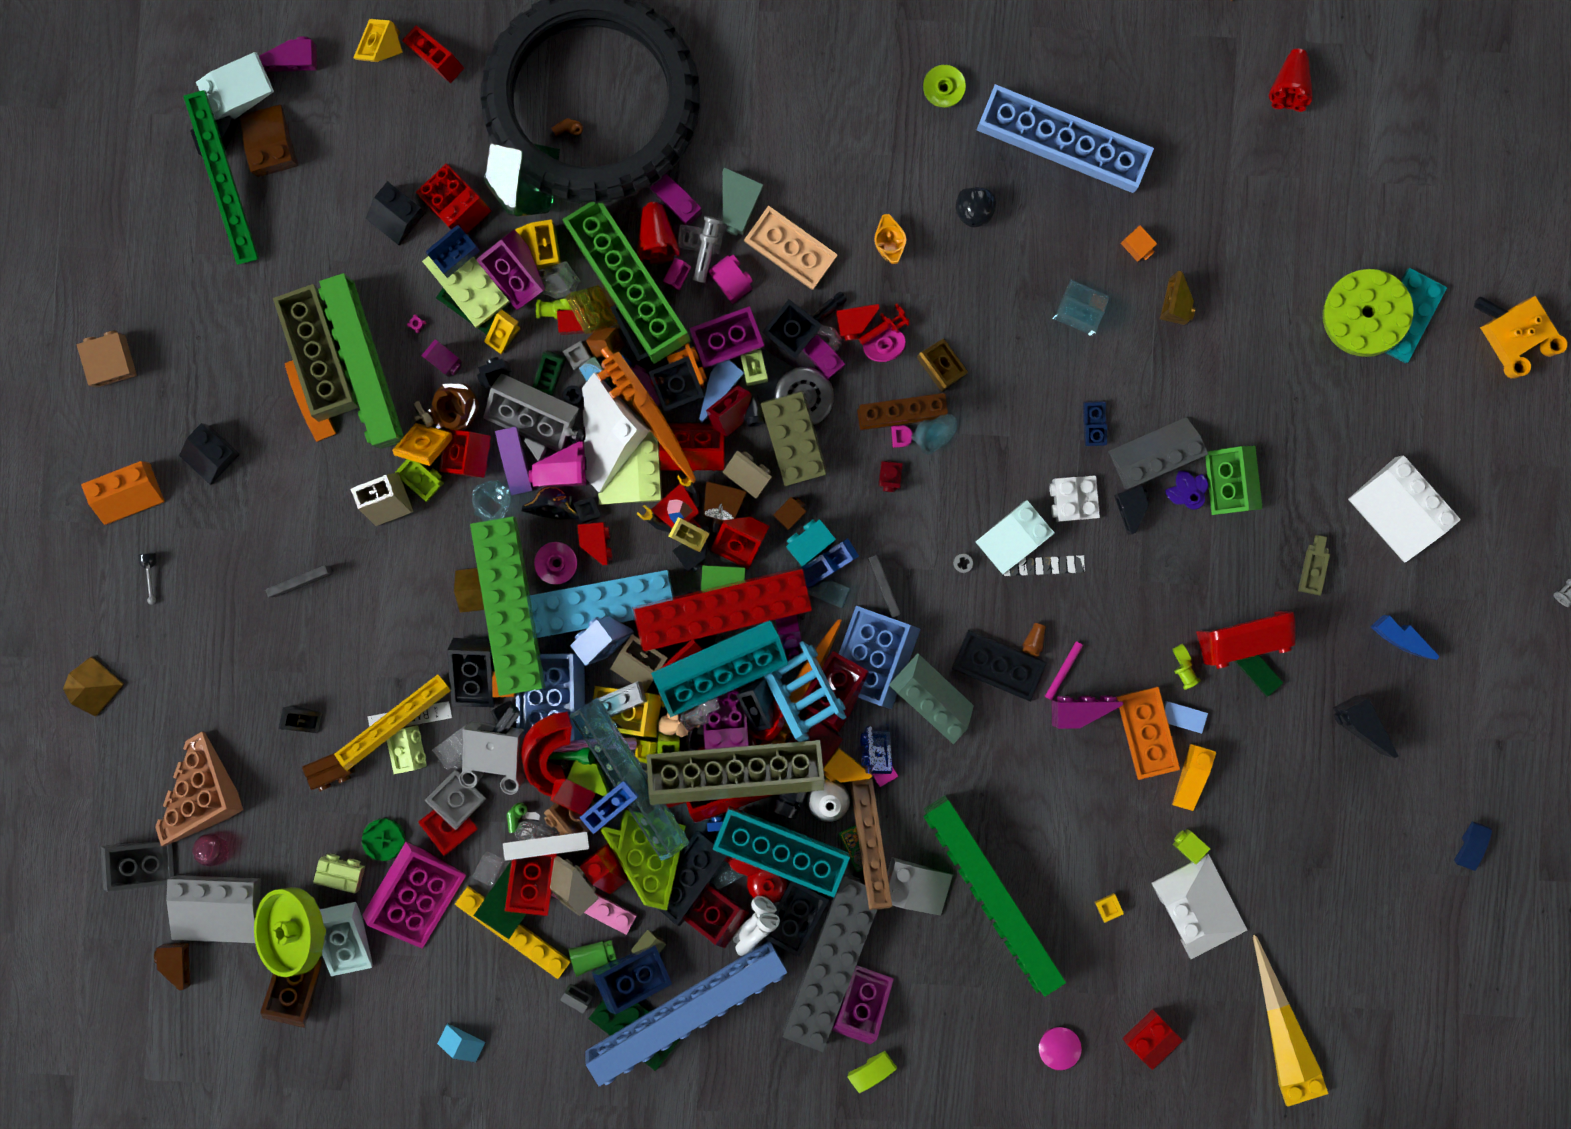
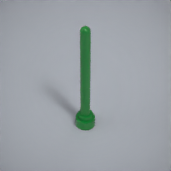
[548,747,594,765]

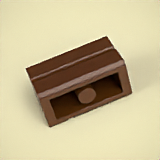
[302,752,355,792]

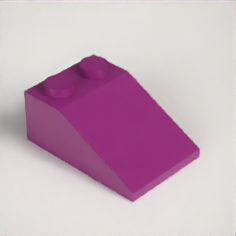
[476,229,545,310]
[831,965,894,1044]

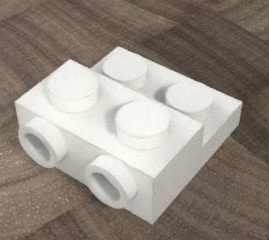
[1049,476,1100,522]

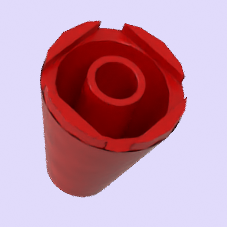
[637,202,679,264]

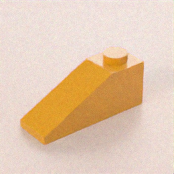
[1172,744,1216,811]

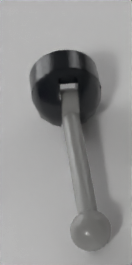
[564,427,585,444]
[138,553,156,605]

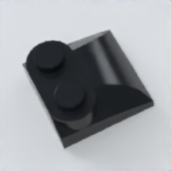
[649,356,705,412]

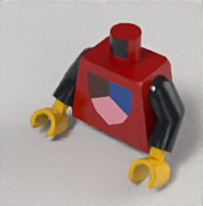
[637,475,702,533]

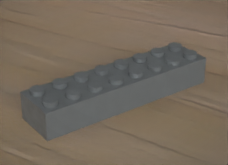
[783,872,877,1052]

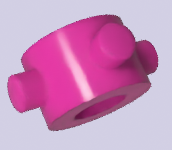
[407,315,426,333]

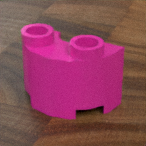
[708,255,753,304]

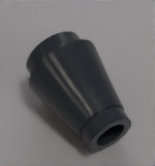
[745,394,765,427]

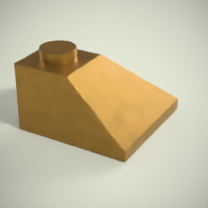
[1160,271,1195,325]

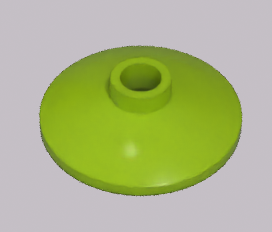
[923,65,966,108]

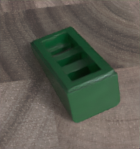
[532,351,566,396]

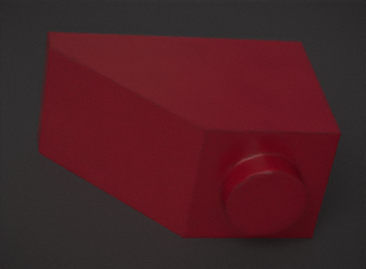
[706,385,752,437]

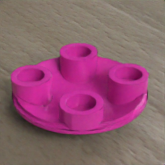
[1039,1027,1082,1070]

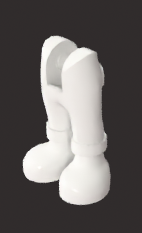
[733,896,780,956]

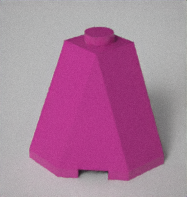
[529,442,586,487]

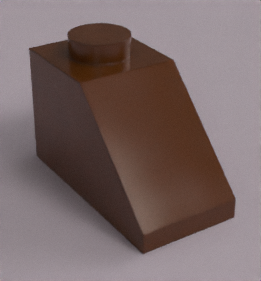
[154,943,190,990]

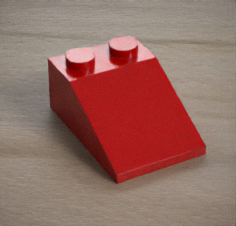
[505,854,557,916]

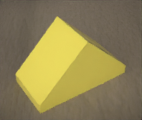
[669,517,710,552]

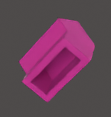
[663,258,691,290]

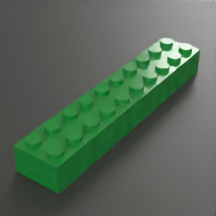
[923,795,1066,997]

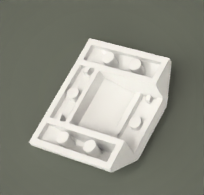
[1151,854,1247,959]

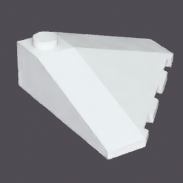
[582,372,650,493]

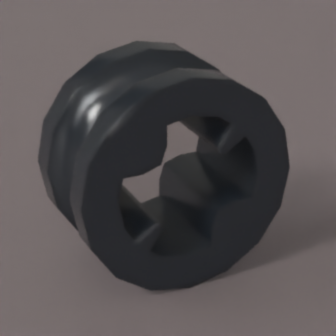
[563,385,583,405]

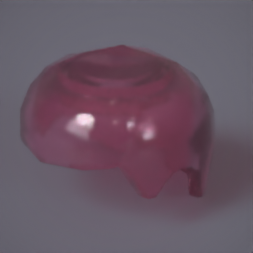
[192,834,229,867]

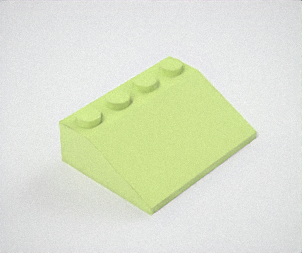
[598,415,663,505]

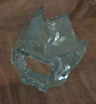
[472,480,511,522]

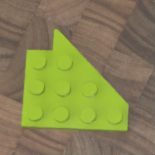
[601,810,686,910]

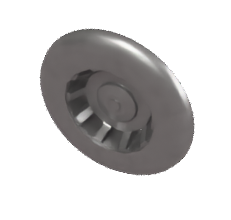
[774,367,834,425]

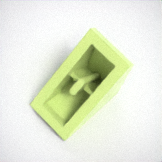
[740,349,768,386]

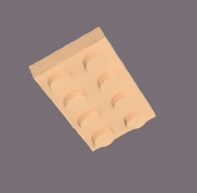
[744,206,838,290]

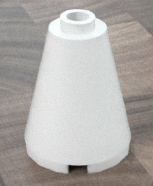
[807,779,850,822]

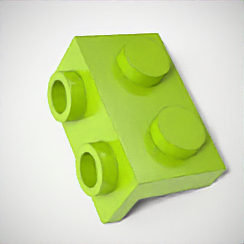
[395,459,444,502]

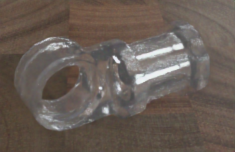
[680,698,720,730]
[515,822,559,841]

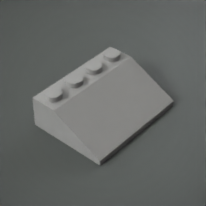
[166,875,261,943]

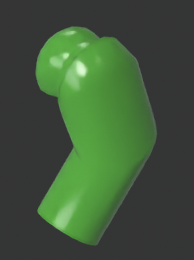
[507,803,527,833]

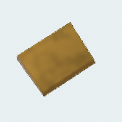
[917,338,968,392]
[454,568,484,613]

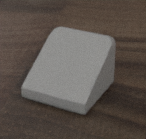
[524,438,548,461]

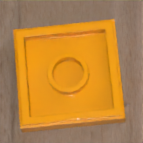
[392,423,453,466]

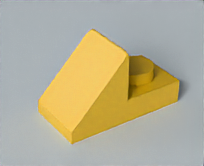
[484,309,520,354]

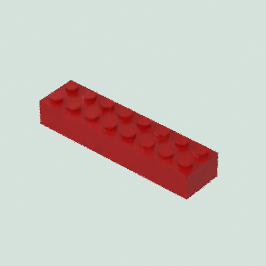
[632,567,812,651]

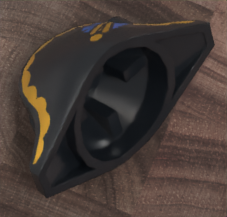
[521,486,578,519]

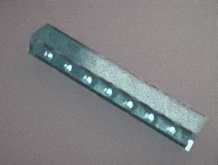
[569,697,690,861]

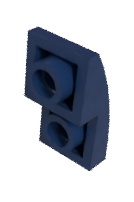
[1083,401,1107,446]
[1454,821,1492,871]

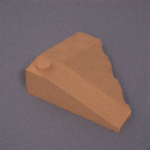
[155,732,243,846]

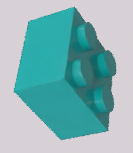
[786,519,836,567]

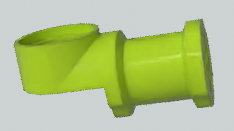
[536,299,579,319]
[1172,644,1201,690]

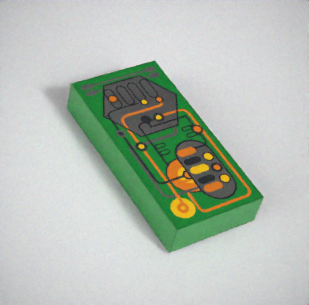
[839,825,863,872]

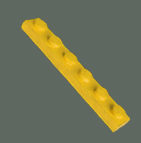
[334,674,451,771]
[455,886,571,979]

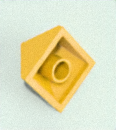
[353,19,403,62]

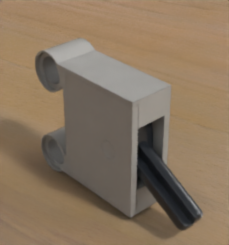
[459,706,525,795]

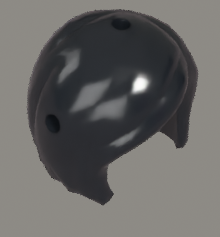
[956,187,996,228]

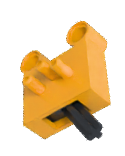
[1474,296,1567,379]

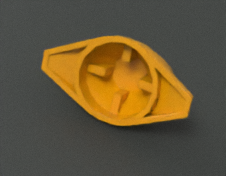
[874,214,906,264]

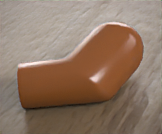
[551,118,583,137]

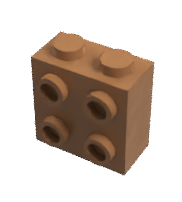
[76,331,137,388]

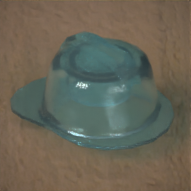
[911,414,957,455]

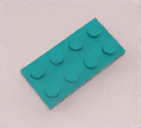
[1385,268,1447,363]

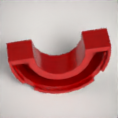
[521,712,572,797]

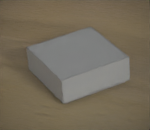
[563,341,591,370]

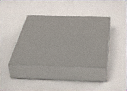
[425,769,486,830]

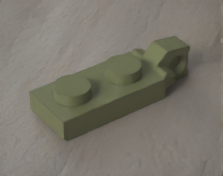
[1298,535,1330,596]

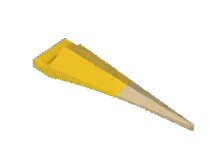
[1253,935,1328,1106]

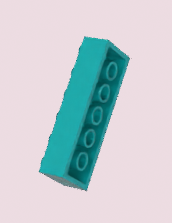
[651,620,789,718]
[713,806,850,898]

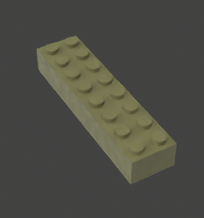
[647,740,824,805]

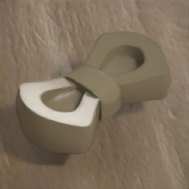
[413,401,434,428]

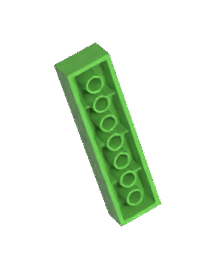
[562,202,691,364]
[318,273,404,449]
[470,517,545,696]

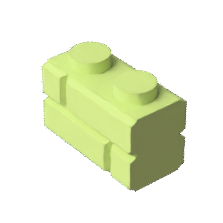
[313,854,365,893]

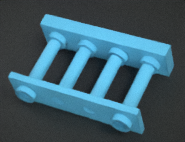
[764,641,846,742]

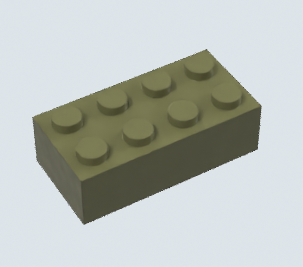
[761,390,827,486]

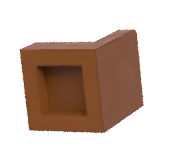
[586,328,625,358]

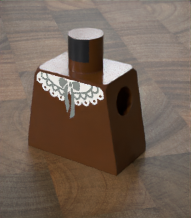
[704,482,747,533]

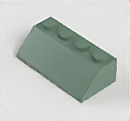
[889,653,974,744]

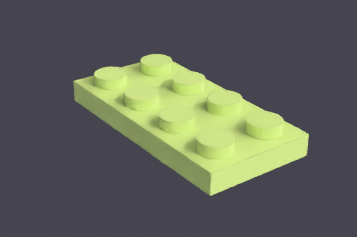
[422,256,510,328]

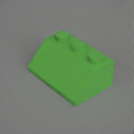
[1205,446,1263,515]

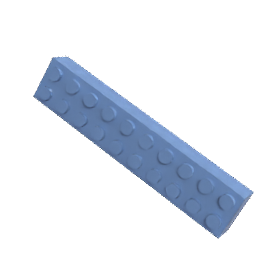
[585,941,787,1086]

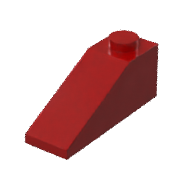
[402,25,465,84]

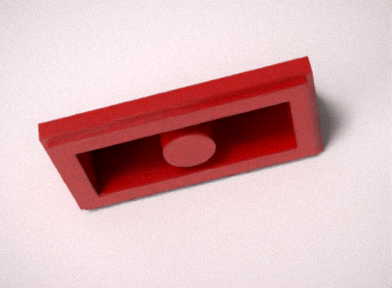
[550,779,595,815]

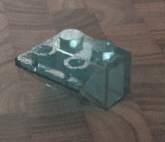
[1053,279,1109,336]

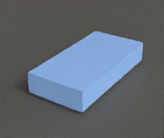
[1164,701,1208,734]

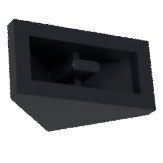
[278,706,322,733]

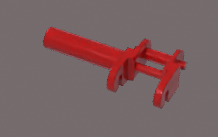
[858,303,910,345]

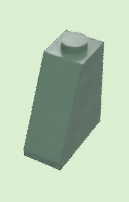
[722,168,763,236]

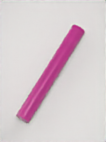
[1045,641,1084,700]

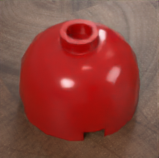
[747,869,789,903]

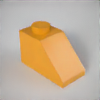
[823,747,873,783]

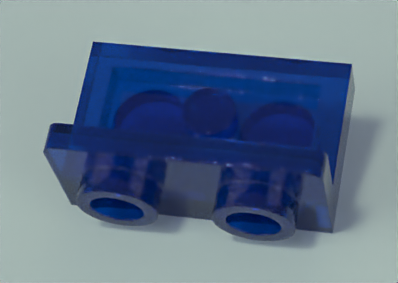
[860,726,893,774]

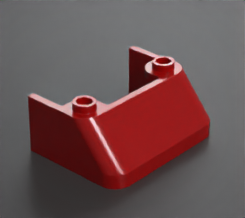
[1196,611,1296,669]

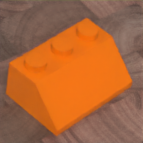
[81,461,165,525]

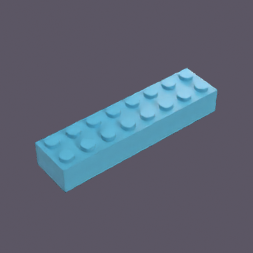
[530,570,674,638]

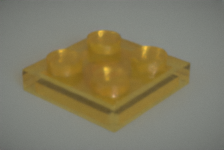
[566,285,618,335]

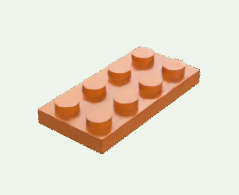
[1116,686,1180,780]

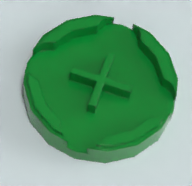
[362,818,405,861]

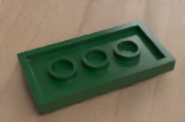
[588,1000,680,1071]

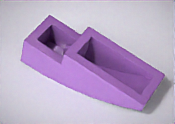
[495,427,533,495]

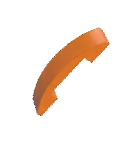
[285,360,337,442]

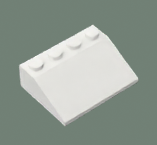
[1348,455,1461,563]

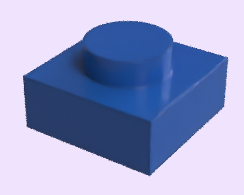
[707,816,724,832]

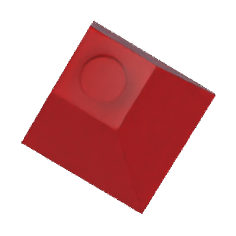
[711,517,770,569]

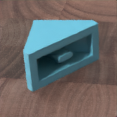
[437,1023,485,1062]

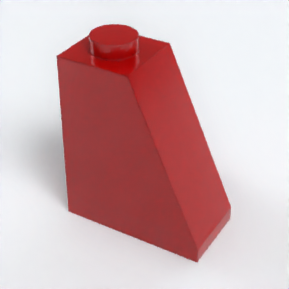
[579,843,628,894]

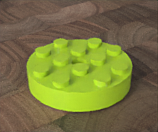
[1323,269,1413,357]
[254,887,326,977]

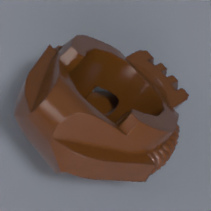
[427,383,480,431]

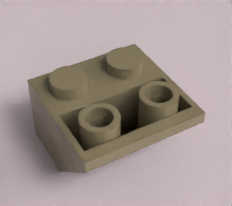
[722,450,772,499]
[351,472,413,526]
[610,634,669,693]
[550,856,599,916]

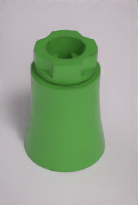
[569,940,617,977]

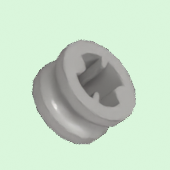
[953,554,973,573]

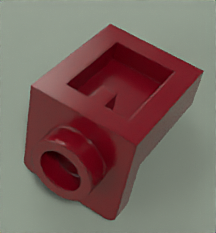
[878,461,903,493]

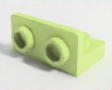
[387,725,427,774]

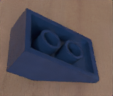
[591,945,672,1015]

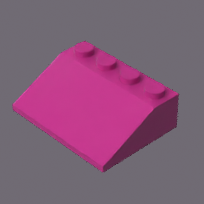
[362,842,466,949]

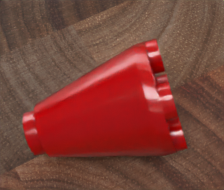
[1269,49,1313,112]

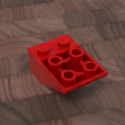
[416,163,491,234]

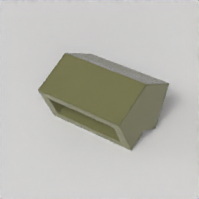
[631,930,666,953]

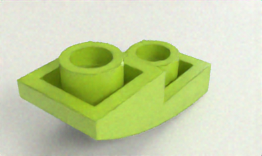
[847,1051,897,1093]

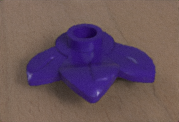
[1165,471,1208,510]

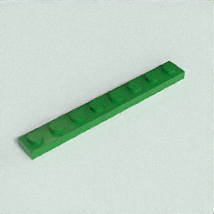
[183,90,259,265]

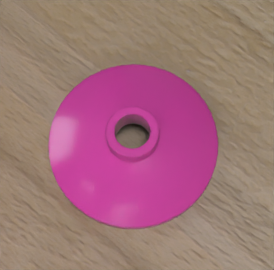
[863,328,906,362]
[534,542,577,584]

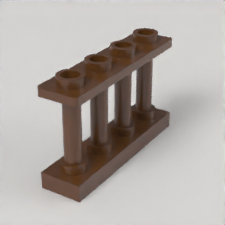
[857,393,948,431]

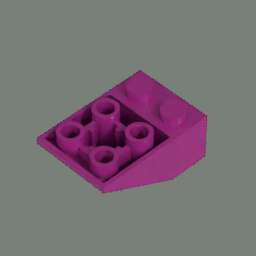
[702,688,749,750]
[1052,695,1123,729]

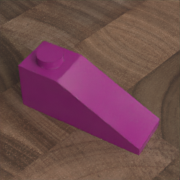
[259,36,317,72]
[650,174,702,227]

